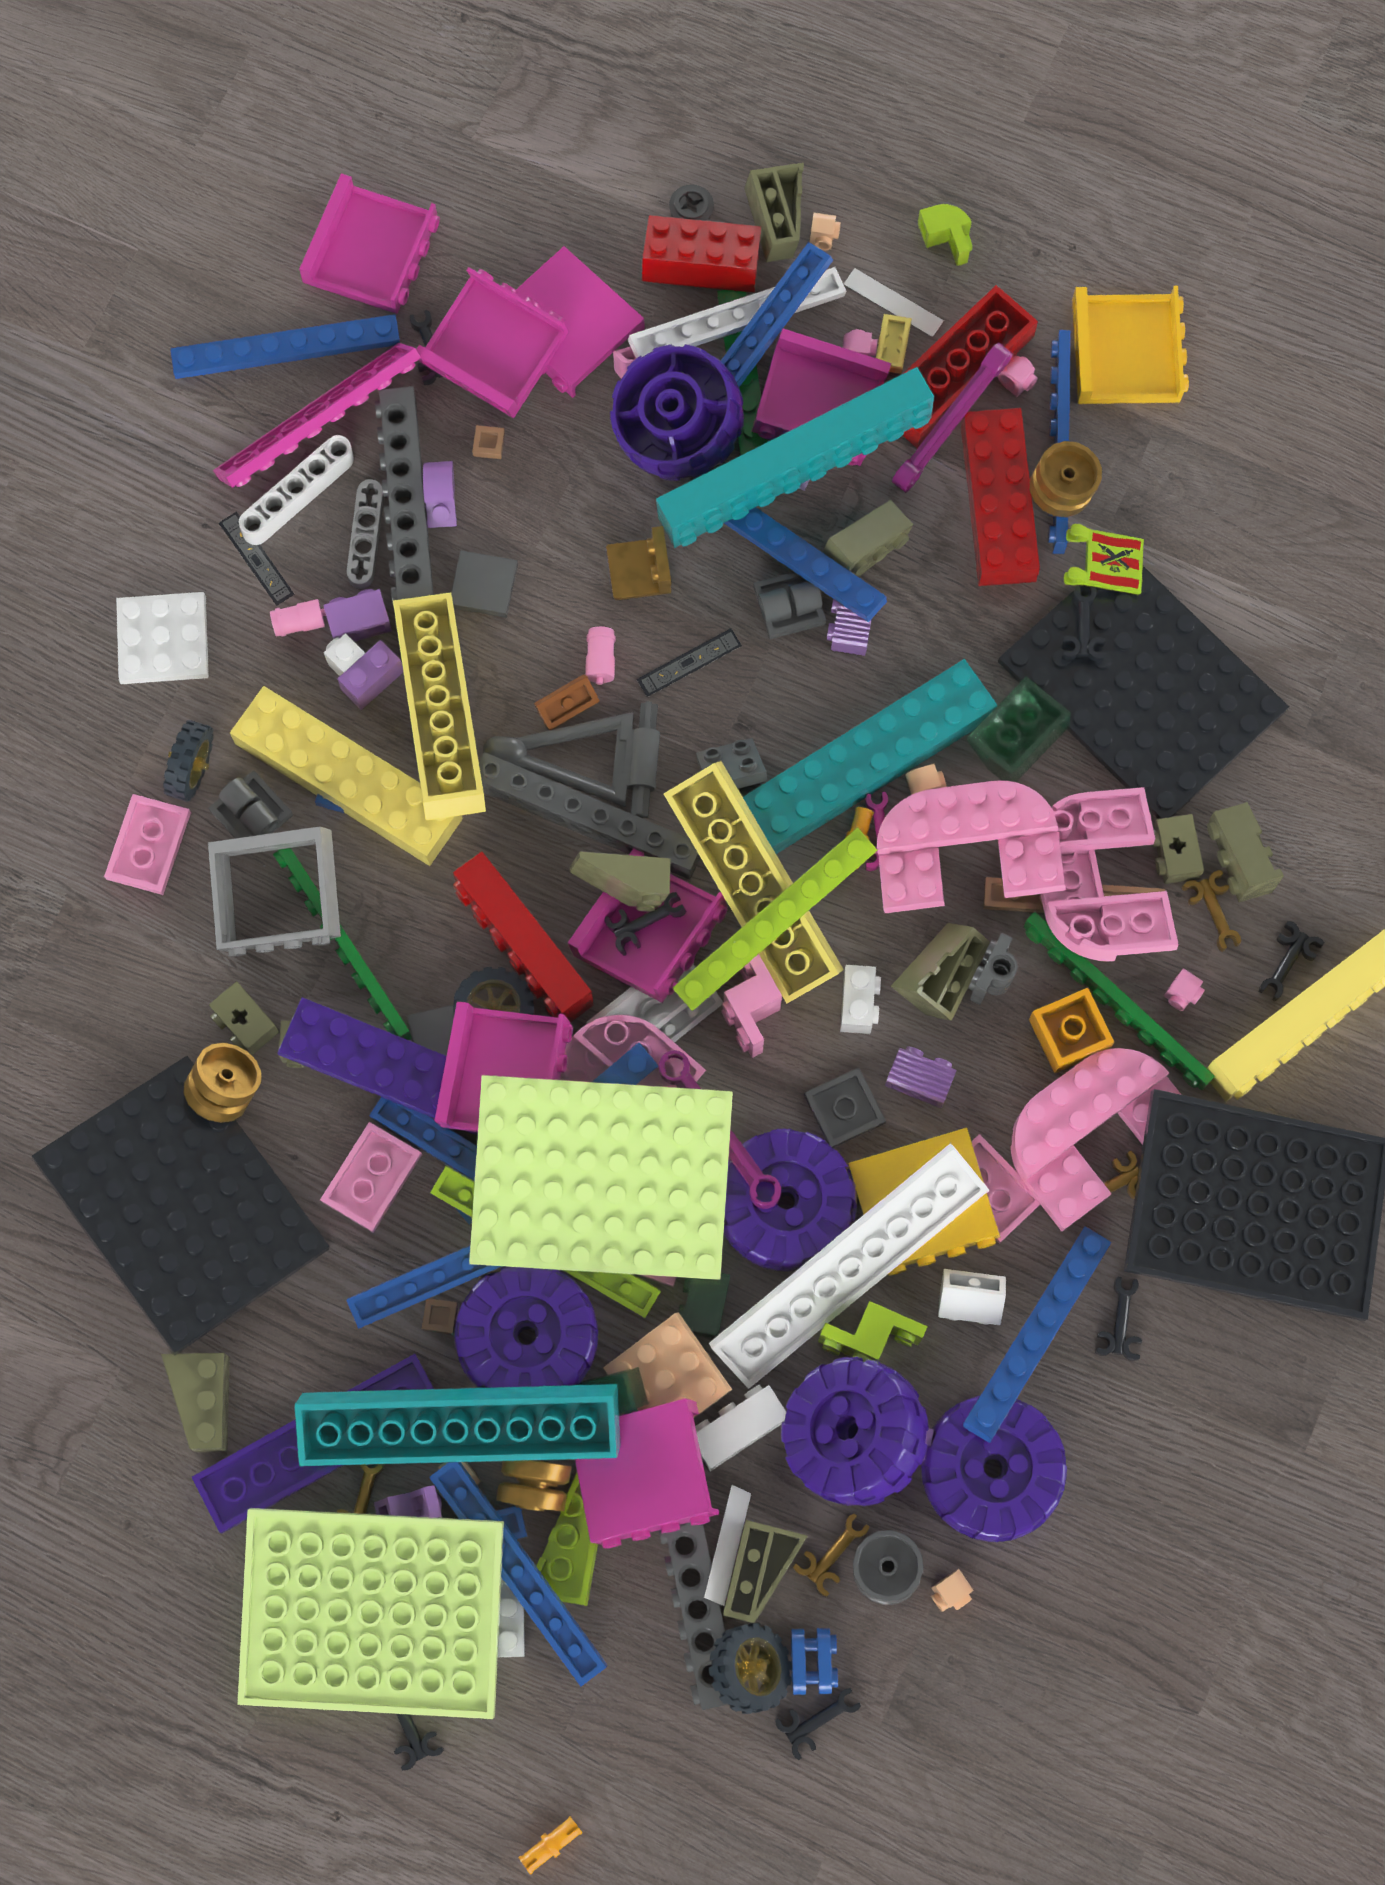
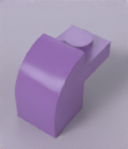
[423,461,457,528]
[374,1485,442,1518]

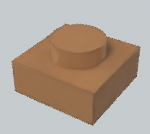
[472,425,505,459]
[422,1299,458,1335]

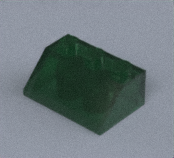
[967,677,1071,782]

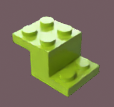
[818,1301,928,1361]

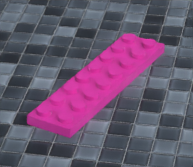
[213,343,421,488]

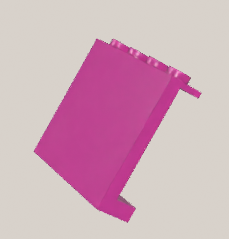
[299,173,440,314]
[516,246,645,398]
[416,267,569,419]
[752,328,891,466]
[568,848,728,1003]
[435,1001,573,1132]
[575,1398,719,1549]

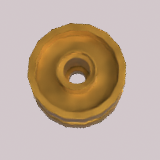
[1030,441,1102,517]
[184,1043,261,1123]
[496,1460,572,1511]

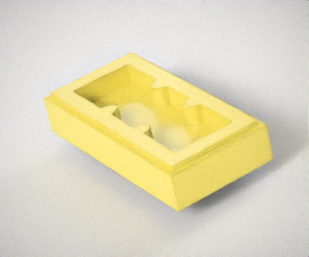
[876,314,912,374]

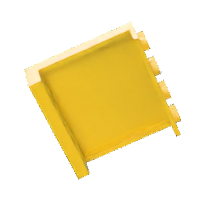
[1072,286,1189,404]
[848,1128,1001,1276]

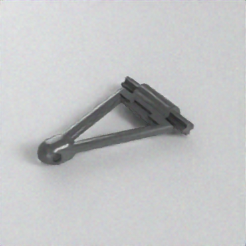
[483,701,660,819]

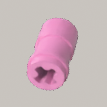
[270,599,326,637]
[585,626,616,685]

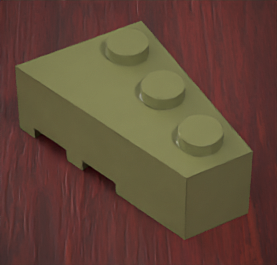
[744,163,804,262]
[822,500,913,577]
[1207,802,1284,902]
[891,923,990,1021]
[161,1353,230,1452]
[723,1520,808,1624]

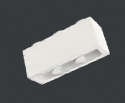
[695,1385,786,1471]

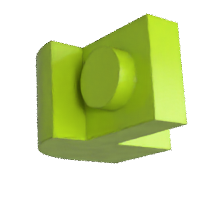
[918,204,972,266]

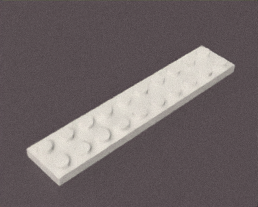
[709,1143,989,1389]

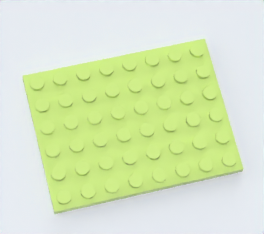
[469,1075,733,1280]
[237,1508,504,1719]

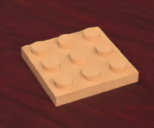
[603,1312,732,1418]

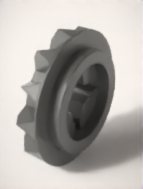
[669,184,714,221]

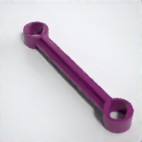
[891,343,1013,493]
[659,1050,781,1209]

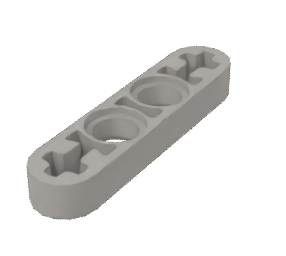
[347,479,384,589]

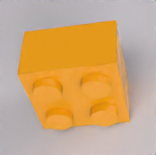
[1029,988,1114,1073]

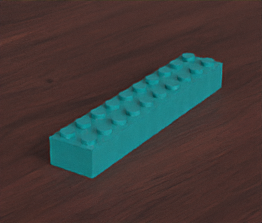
[656,367,934,548]
[743,659,998,854]
[295,1384,621,1466]

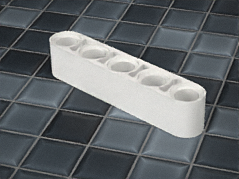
[239,435,354,545]

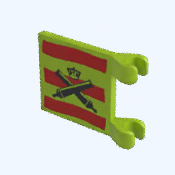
[1064,524,1144,595]

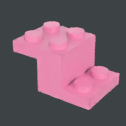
[721,954,782,1058]

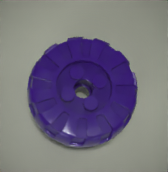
[610,344,745,481]
[723,1129,857,1271]
[454,1266,598,1388]
[781,1357,929,1506]
[921,1396,1067,1542]

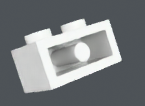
[840,965,881,1034]
[938,1269,1006,1325]

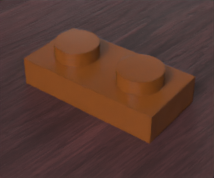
[534,674,600,730]

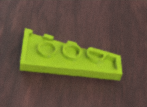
[536,1473,598,1606]

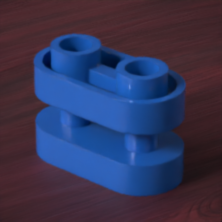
[791,1628,838,1695]

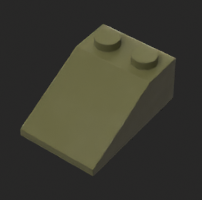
[570,851,671,912]

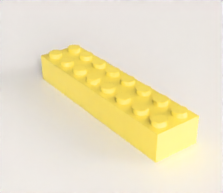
[393,593,486,820]
[230,686,463,866]
[664,761,844,1004]
[1207,929,1385,1102]

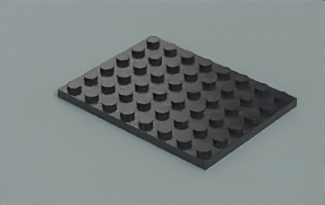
[998,566,1290,819]
[32,1056,330,1356]
[1124,1089,1385,1321]

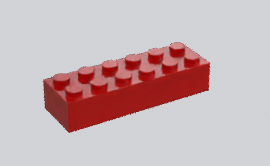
[902,285,1038,449]
[961,408,1040,586]
[453,851,594,1023]

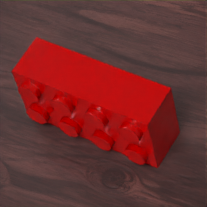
[642,215,761,293]

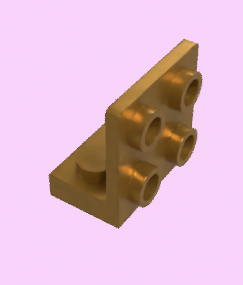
[606,526,671,600]

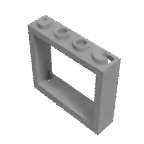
[208,827,341,956]

